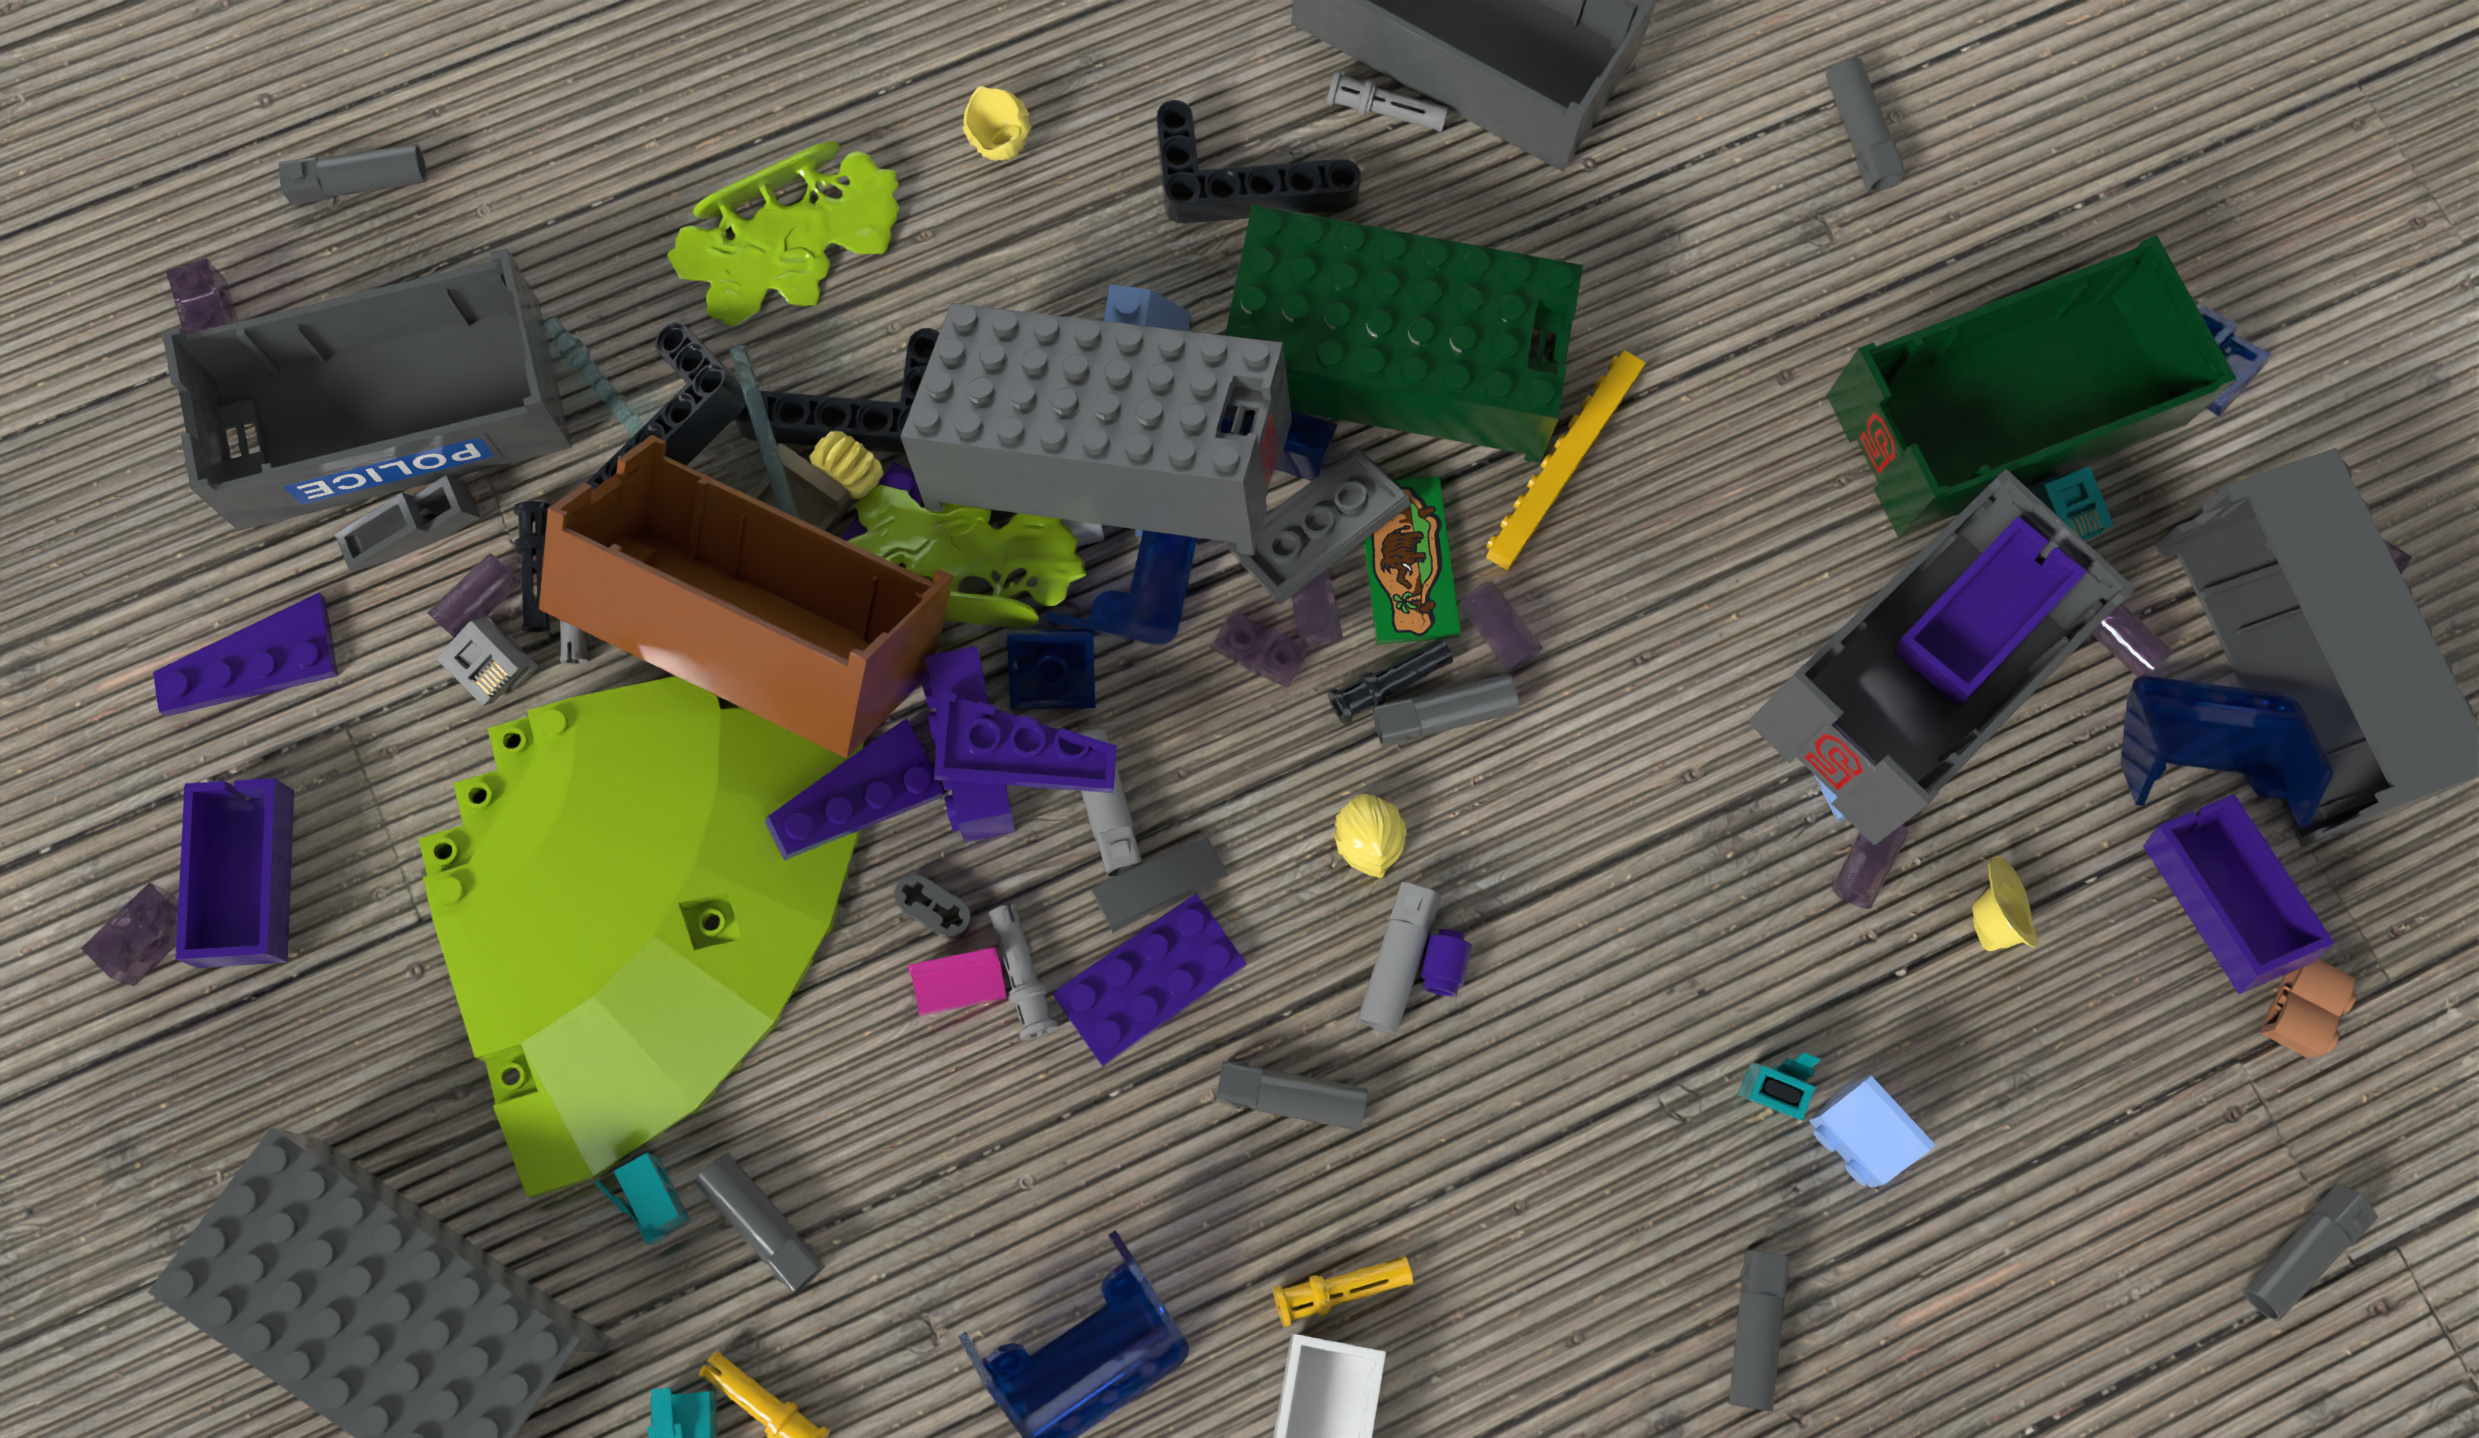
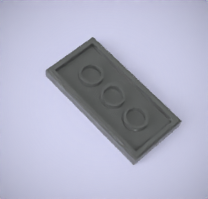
[1228,447,1411,605]

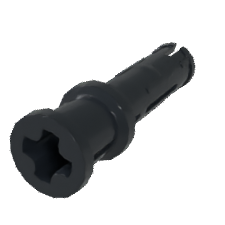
[514,501,552,633]
[1327,639,1453,725]

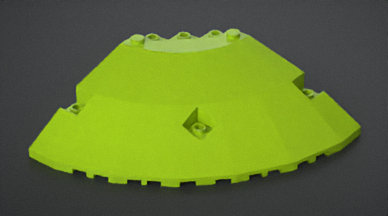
[418,676,866,1198]

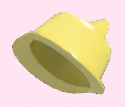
[1972,856,2039,951]

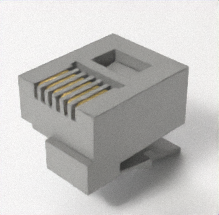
[436,615,539,706]

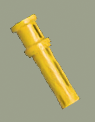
[1273,1255,1413,1328]
[699,1351,830,1438]

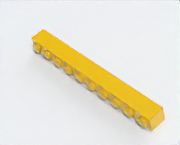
[1486,350,1646,571]

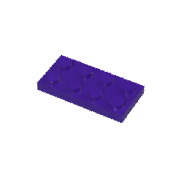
[1052,893,1247,1067]

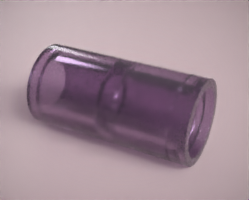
[427,553,521,638]
[1458,580,1543,673]
[2091,603,2173,681]
[1832,824,1909,909]

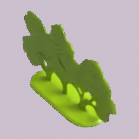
[667,141,900,326]
[847,485,1087,628]

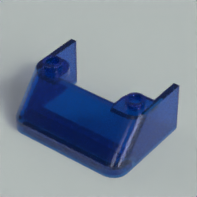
[1045,530,1198,646]
[2120,676,2334,827]
[958,1230,1189,1438]

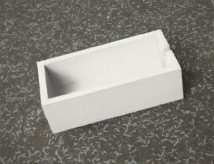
[1273,1334,1386,1438]

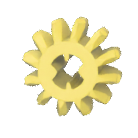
[809,431,884,499]

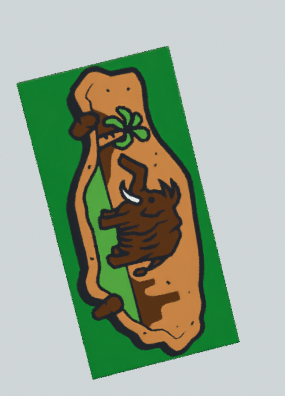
[1363,476,1461,645]

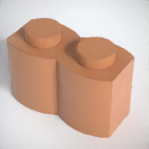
[2260,959,2356,1059]

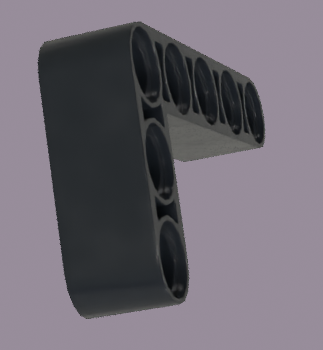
[1157,100,1361,224]
[586,322,749,490]
[734,328,940,454]

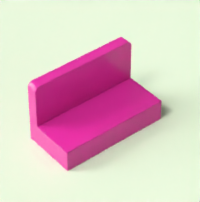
[908,947,1007,1016]

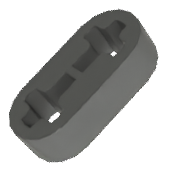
[895,875,972,940]

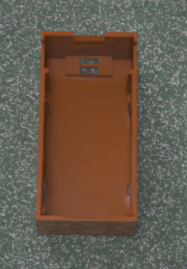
[539,435,954,758]

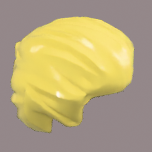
[963,86,1032,161]
[1334,794,1407,878]

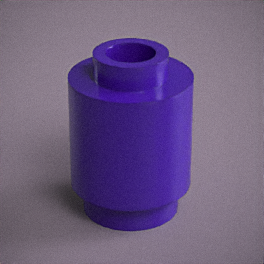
[1421,929,1472,997]

